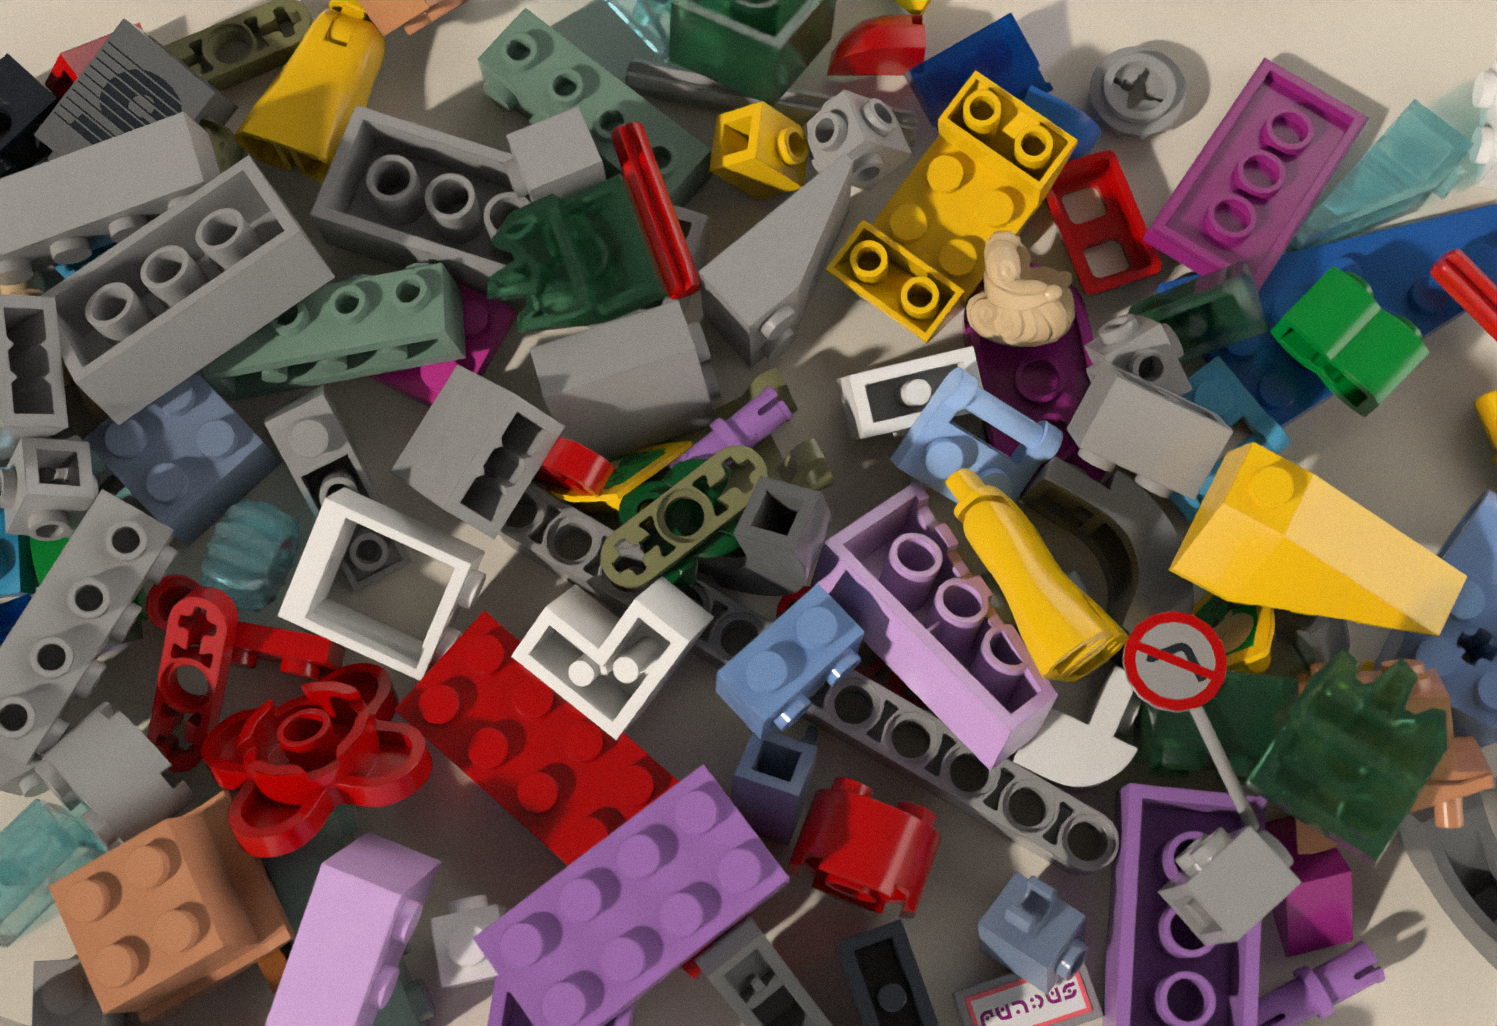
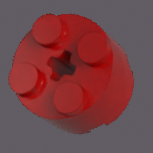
[787,777,942,919]

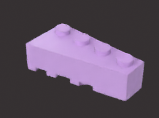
[810,480,1058,771]

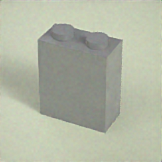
[0,294,68,460]
[530,300,722,460]
[390,364,565,540]

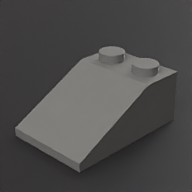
[699,153,853,368]

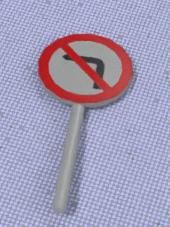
[1122,611,1259,831]

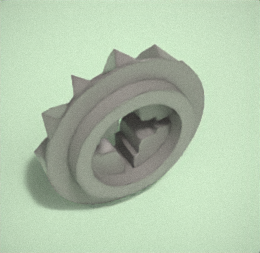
[1088,46,1187,141]

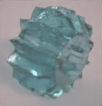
[201,498,300,613]

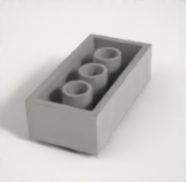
[41,155,335,425]

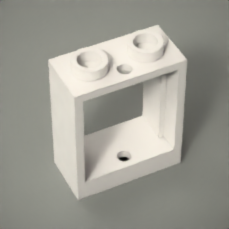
[278,487,486,680]

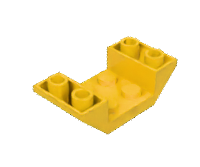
[825,70,1078,344]

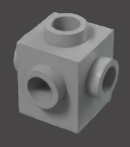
[801,90,912,191]
[1084,314,1192,396]
[0,437,98,541]

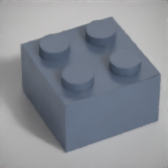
[83,372,282,547]

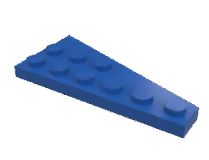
[1155,204,1497,428]

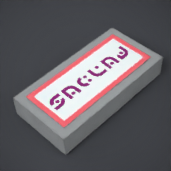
[952,962,1104,1026]

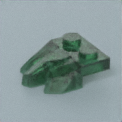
[487,174,669,333]
[1246,648,1448,867]

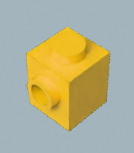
[709,101,809,200]

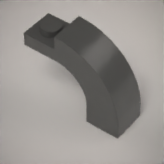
[1018,456,1194,668]
[698,476,832,596]
[1391,792,1497,970]
[694,916,833,1026]

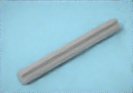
[625,58,920,147]

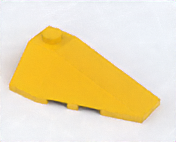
[1169,442,1467,636]

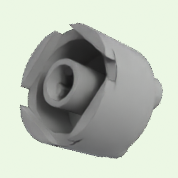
[34,700,195,852]

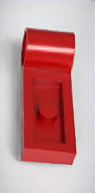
[145,574,346,680]

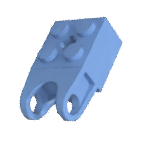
[1373,489,1497,748]

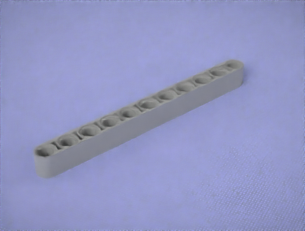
[499,483,1119,875]

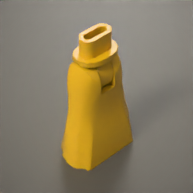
[234,0,386,183]
[945,468,1129,683]

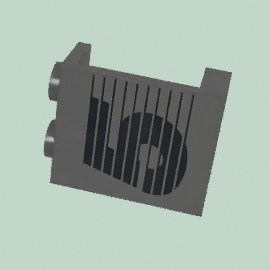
[34,18,238,161]

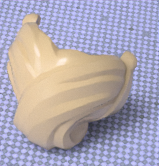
[966,230,1075,347]

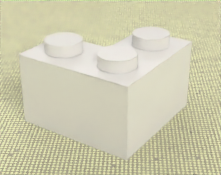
[512,576,714,740]

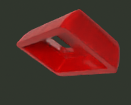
[1045,150,1162,297]

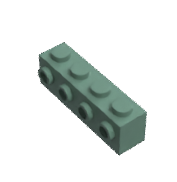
[477,8,713,208]
[201,263,466,402]

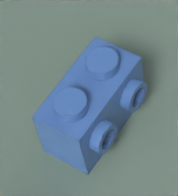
[716,583,865,740]

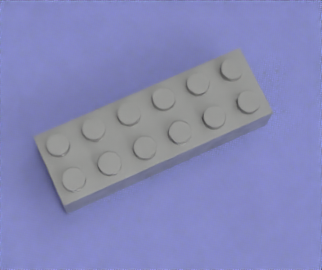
[310,105,711,328]

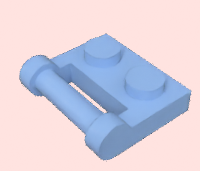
[890,367,1063,503]

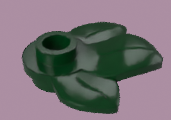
[619,459,741,588]

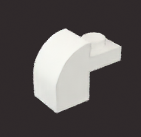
[1010,666,1142,793]

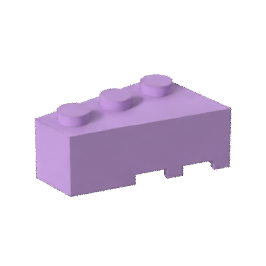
[265,832,442,1026]

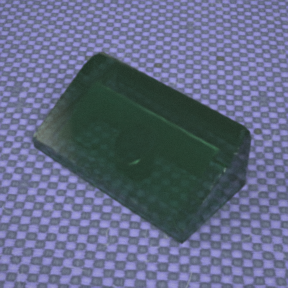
[1127,260,1268,363]

